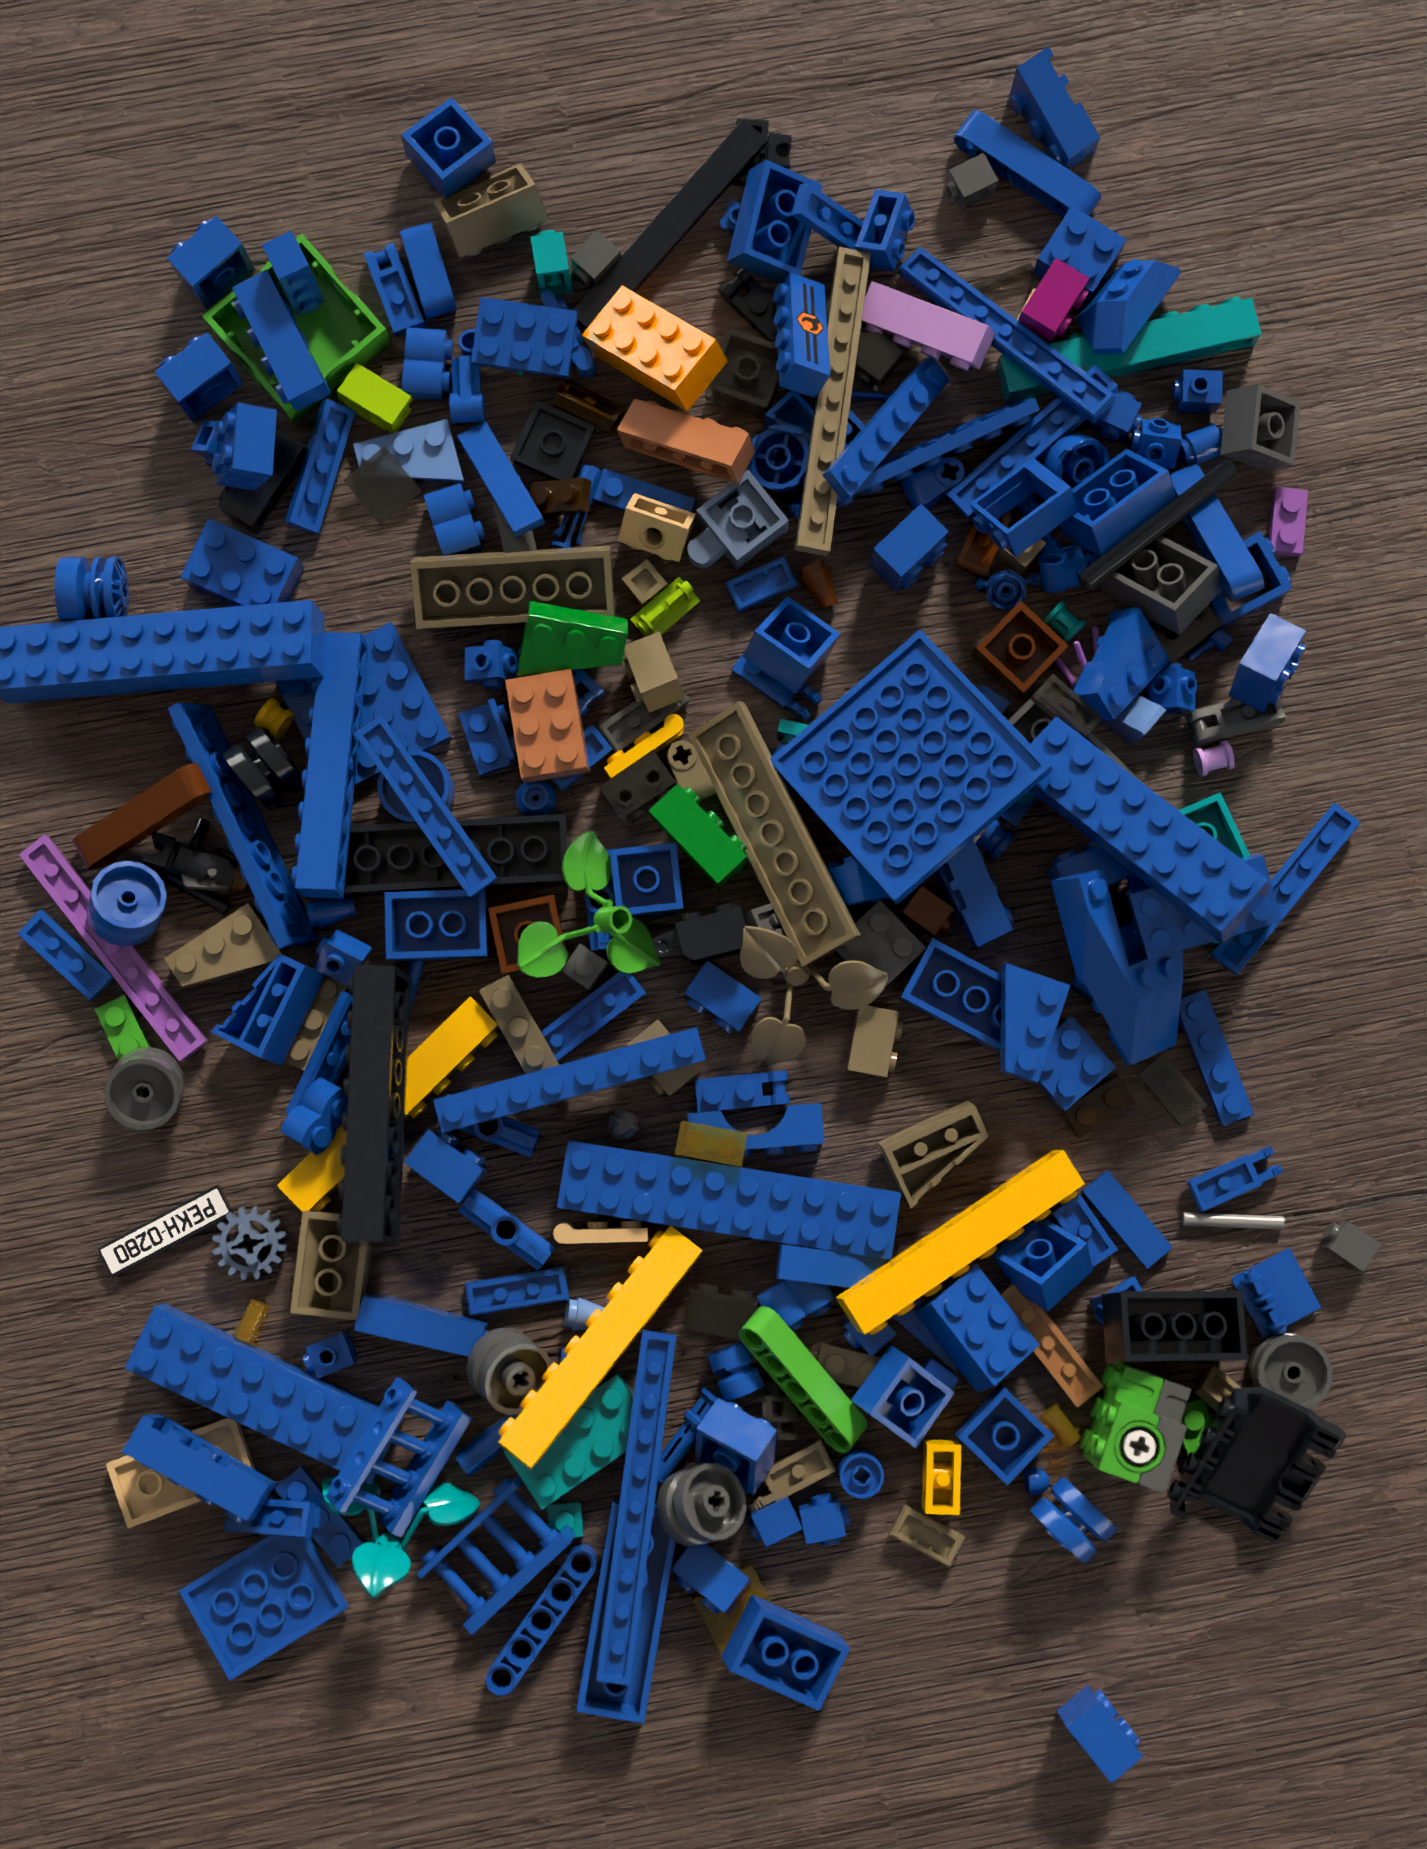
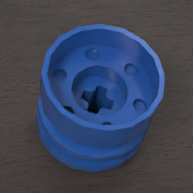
[54,556,129,622]

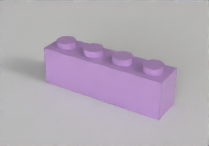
[861,281,995,371]

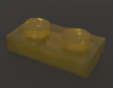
[675,1121,748,1167]

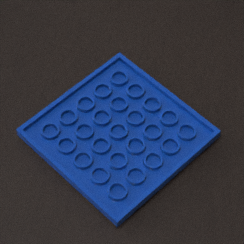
[770,629,1053,904]

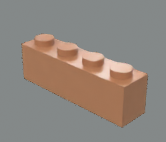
[617,398,755,484]

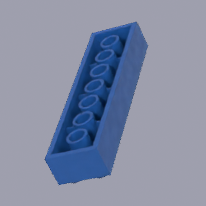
[1030,716,1269,944]
[125,1303,405,1485]

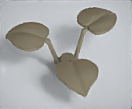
[740,926,888,1064]

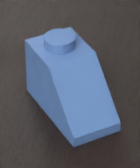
[1103,695,1166,746]

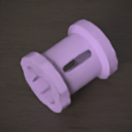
[1193,740,1235,777]

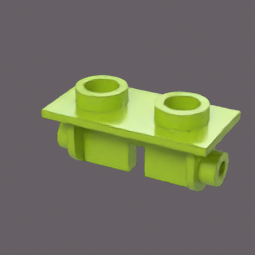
[630,577,701,637]

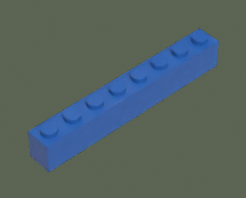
[292,632,369,898]
[433,1027,706,1133]

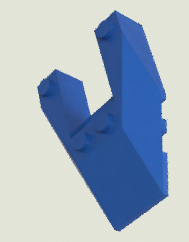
[1051,868,1183,1066]

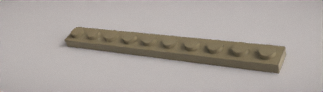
[795,247,871,556]

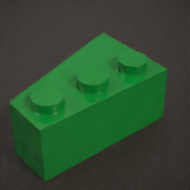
[517,601,628,676]
[649,784,747,892]

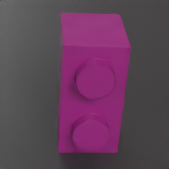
[1018,258,1089,343]

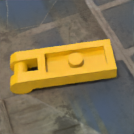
[604,714,684,783]

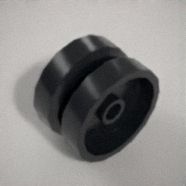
[223,725,302,811]

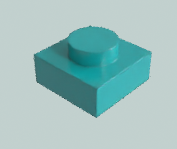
[777,719,809,744]
[547,1500,584,1538]

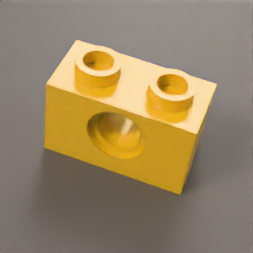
[922,1439,961,1515]

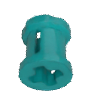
[1043,601,1086,643]

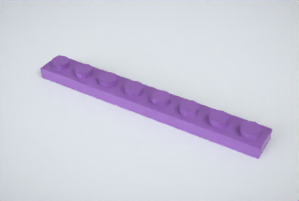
[19,834,209,1062]

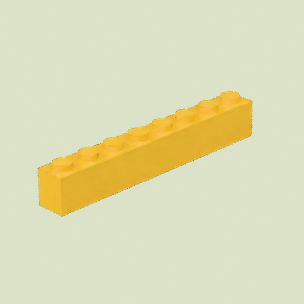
[277,996,499,1212]
[836,1150,1085,1335]
[498,1225,702,1471]

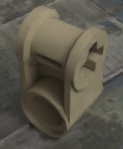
[667,740,716,800]

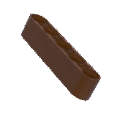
[73,763,213,870]

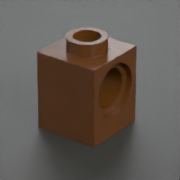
[900,885,954,938]

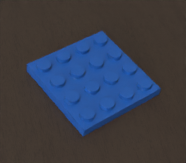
[275,622,452,788]

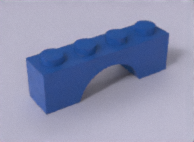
[687,1103,824,1160]

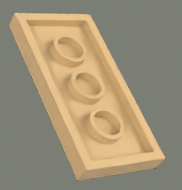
[106,1417,256,1529]

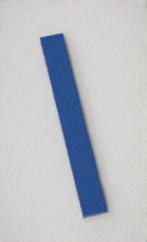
[898,246,1116,424]

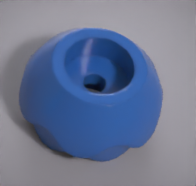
[985,570,1026,611]
[516,780,556,816]

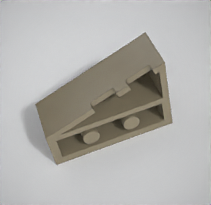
[164,903,289,989]
[878,1100,989,1209]

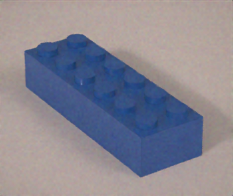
[576,1497,675,1724]

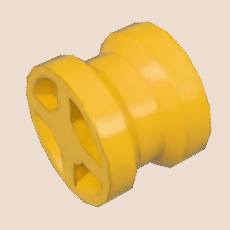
[254,698,295,740]

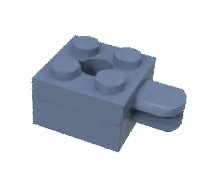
[687,470,789,570]

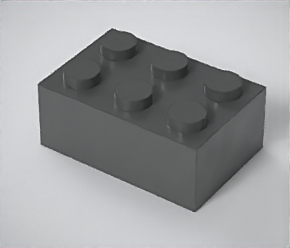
[1100,535,1222,635]

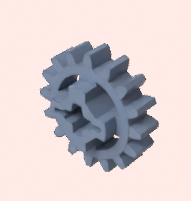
[212,1206,287,1280]

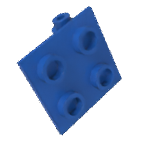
[1230,1248,1321,1339]

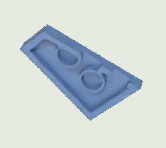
[353,419,465,484]

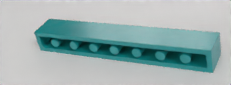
[996,297,1262,403]

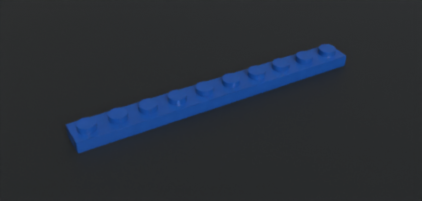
[596,1330,676,1686]

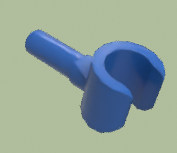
[1186,630,1233,662]

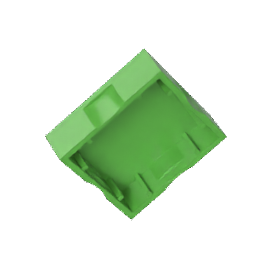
[202,234,391,424]

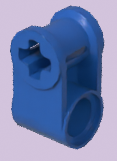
[900,457,965,510]
[1038,543,1100,593]

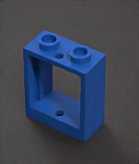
[970,457,1079,557]
[1204,532,1292,631]

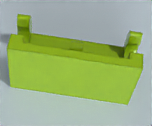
[337,363,412,434]

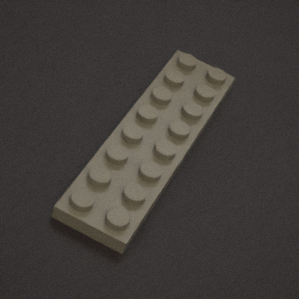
[688,701,861,967]

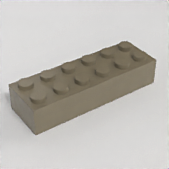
[410,545,615,629]

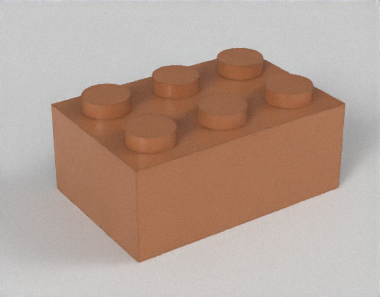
[505,669,590,783]

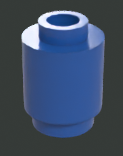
[1178,423,1223,466]

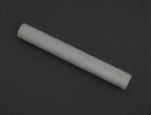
[1182,1212,1285,1230]

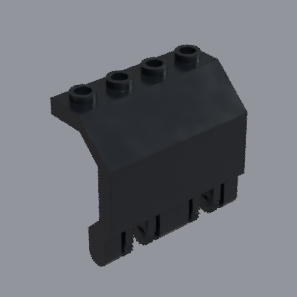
[1167,1386,1347,1543]

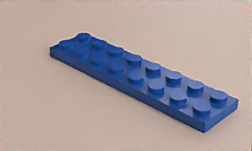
[785,398,1040,518]
[168,702,320,949]

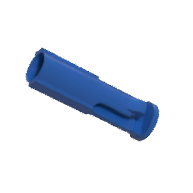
[551,465,602,549]
[455,1415,519,1476]

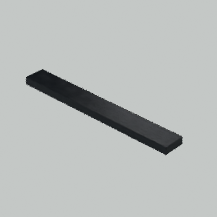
[573,119,767,329]

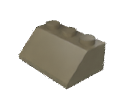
[433,163,549,258]
[290,1211,372,1320]

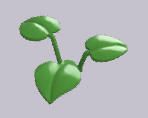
[518,831,661,977]

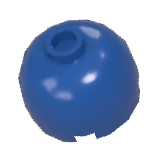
[748,425,810,493]
[1043,433,1109,489]

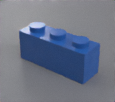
[261,230,325,315]

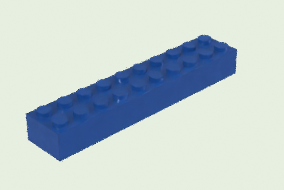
[0,600,324,704]
[557,1140,901,1260]

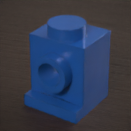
[303,1329,359,1379]

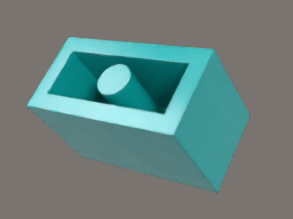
[530,230,573,296]

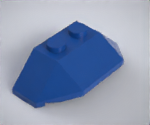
[1076,259,1181,354]

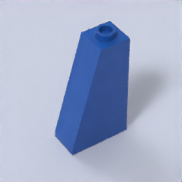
[354,1292,489,1357]

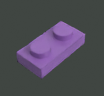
[1269,487,1308,557]

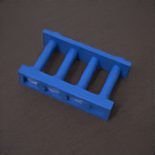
[325,1376,472,1537]
[417,1476,576,1635]

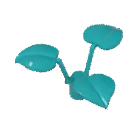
[321,1473,480,1599]

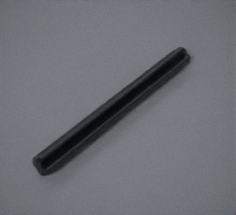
[1078,460,1237,590]

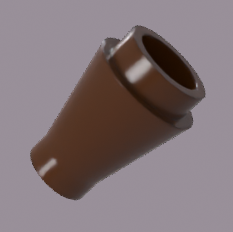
[799,559,838,610]

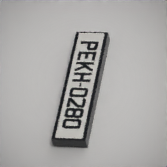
[98,1184,234,1278]

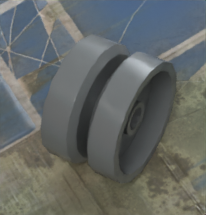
[104,1047,185,1130]
[466,1328,552,1415]
[1248,1332,1333,1409]
[657,1463,746,1546]

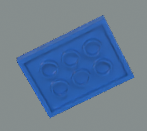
[179,1535,350,1681]

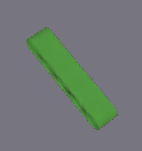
[739,1306,868,1453]

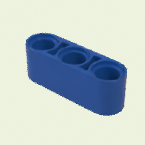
[400,222,457,319]

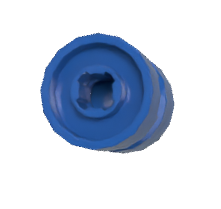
[707,1341,764,1402]
[837,1447,884,1499]

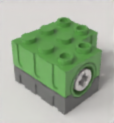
[1080,1363,1191,1494]

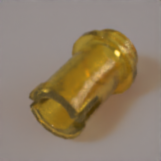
[234,1298,270,1344]
[1040,1403,1081,1449]

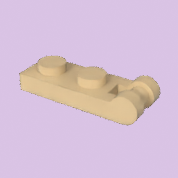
[553,1221,649,1244]

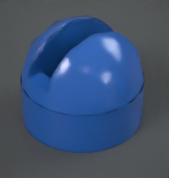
[458,329,475,357]
[1023,1467,1050,1496]

